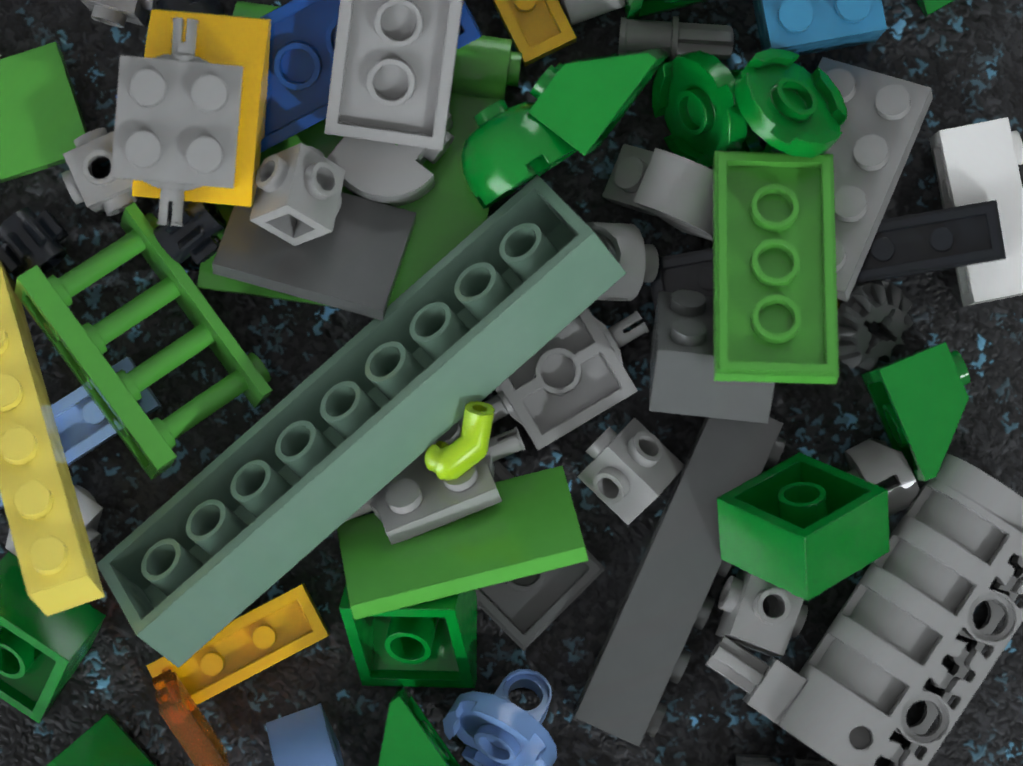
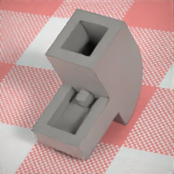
[327,113,454,207]
[602,144,713,241]

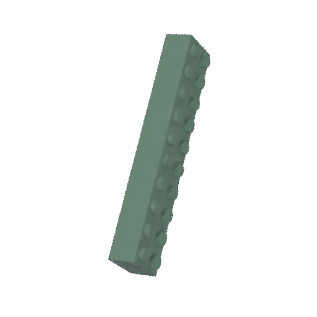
[97,175,626,668]

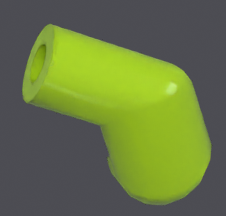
[424,401,494,480]

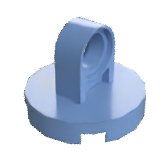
[443,669,557,766]

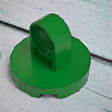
[734,48,847,158]
[652,50,747,167]

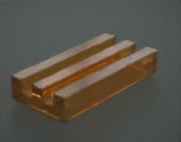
[152,669,230,766]

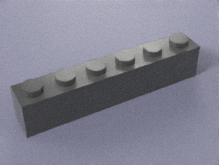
[573,417,787,747]

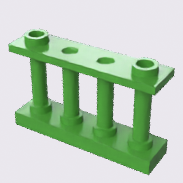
[14,202,272,480]

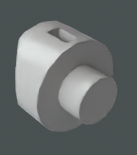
[586,222,659,301]
[844,438,920,517]

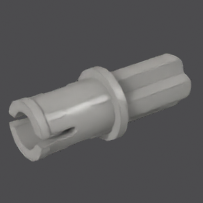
[618,16,734,61]

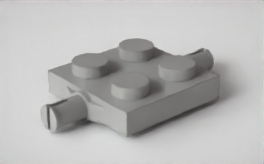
[111,18,244,227]
[485,308,649,451]
[345,418,526,545]

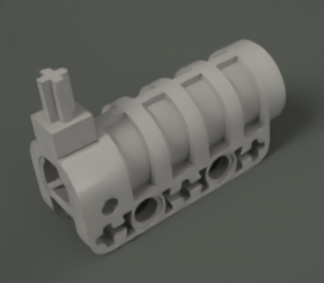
[705,453,1023,766]

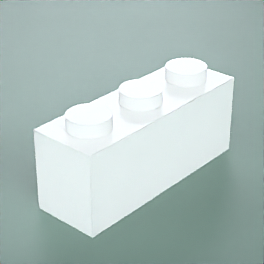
[929,117,1023,307]

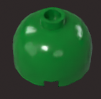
[461,99,577,209]

